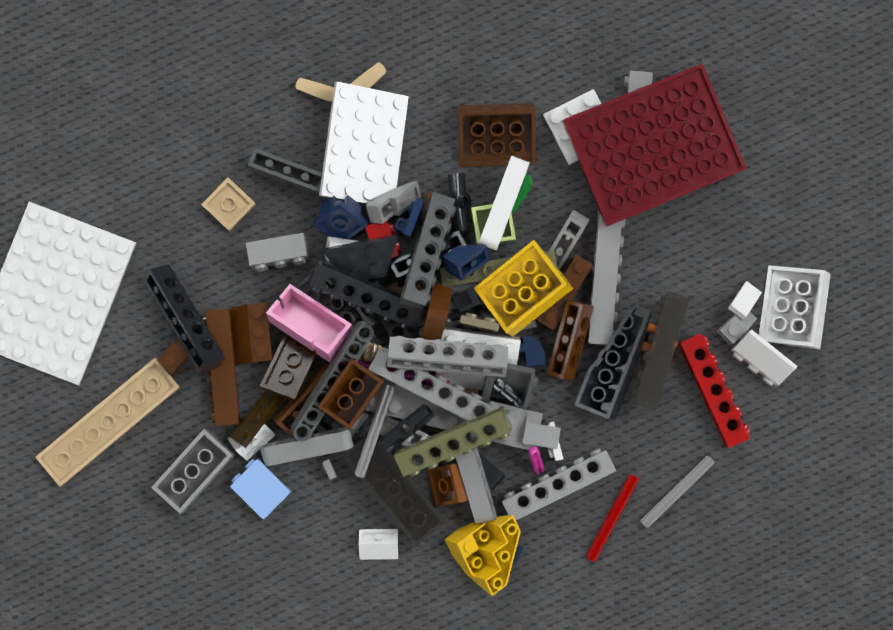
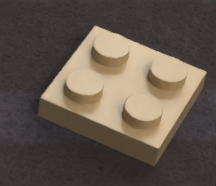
[201,177,256,231]

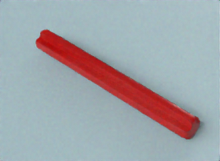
[586,474,639,562]

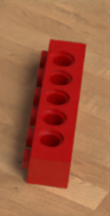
[678,333,750,448]

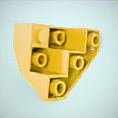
[444,515,521,596]

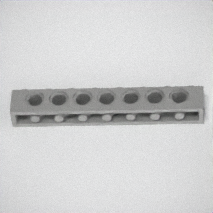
[368,347,519,442]

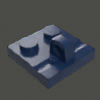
[395,198,424,241]

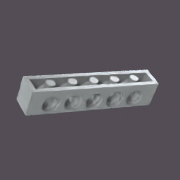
[387,336,508,377]
[501,448,616,520]

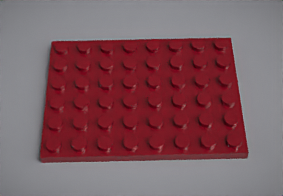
[562,63,747,227]

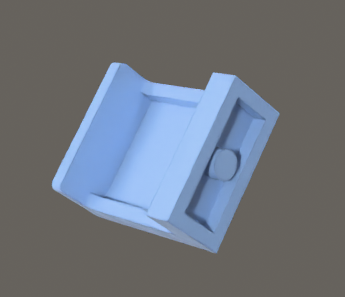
[230,459,292,519]

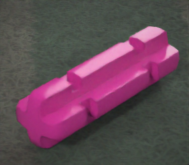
[528,446,545,475]

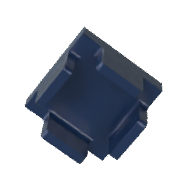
[312,195,367,240]

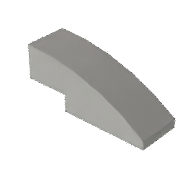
[366,181,421,224]

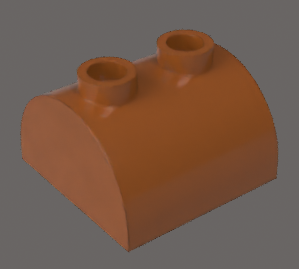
[427,463,468,507]

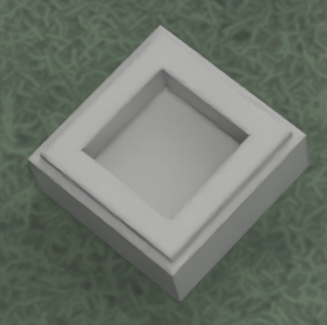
[322,459,338,480]

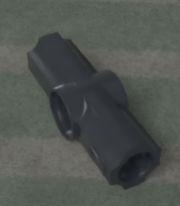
[447,173,471,232]
[379,403,435,453]

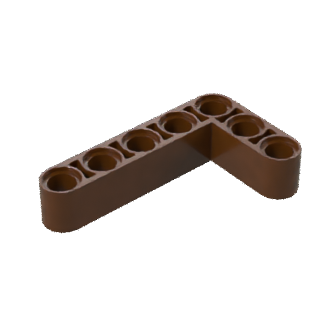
[409,283,452,385]

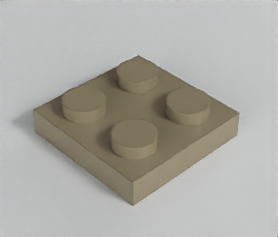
[459,313,500,334]

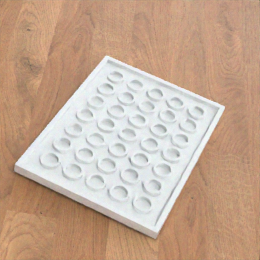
[0,202,136,385]

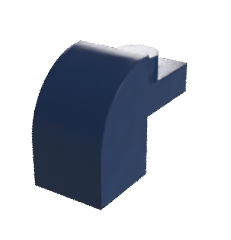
[519,336,546,367]

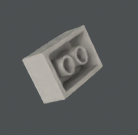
[246,233,310,272]

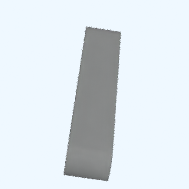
[260,427,354,466]
[451,432,497,524]

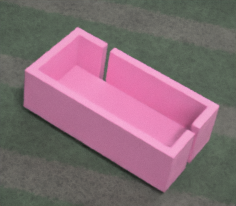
[266,284,352,363]

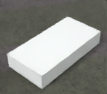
[728,281,762,320]

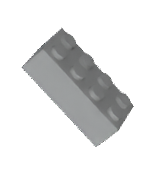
[151,429,235,514]

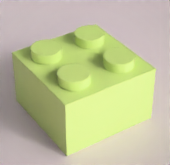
[471,204,516,245]

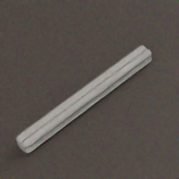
[355,384,395,478]
[640,456,714,528]

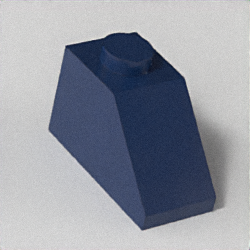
[443,244,489,281]

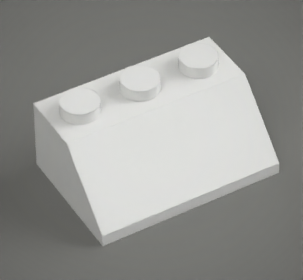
[731,330,797,386]

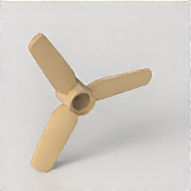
[295,62,386,102]

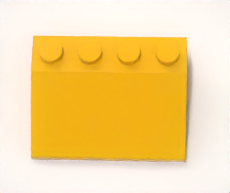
[474,240,573,337]

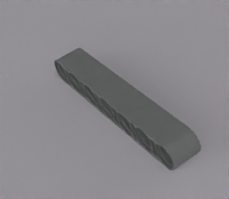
[291,321,374,441]

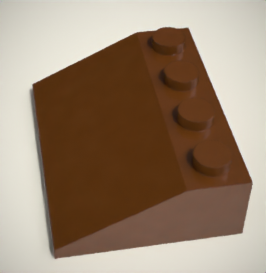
[458,103,536,167]

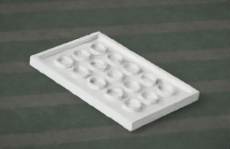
[319,82,409,205]

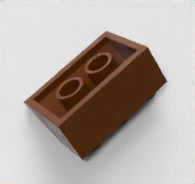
[230,302,273,365]
[318,359,384,429]

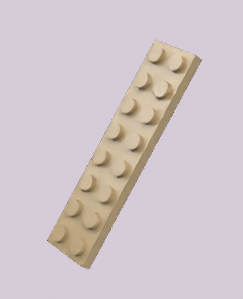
[36,358,180,487]

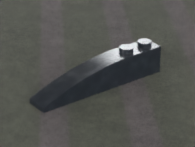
[575,304,652,420]

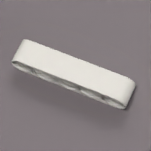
[478,156,530,251]

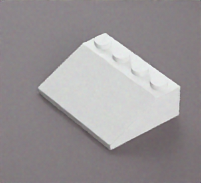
[759,265,831,349]
[435,326,521,390]

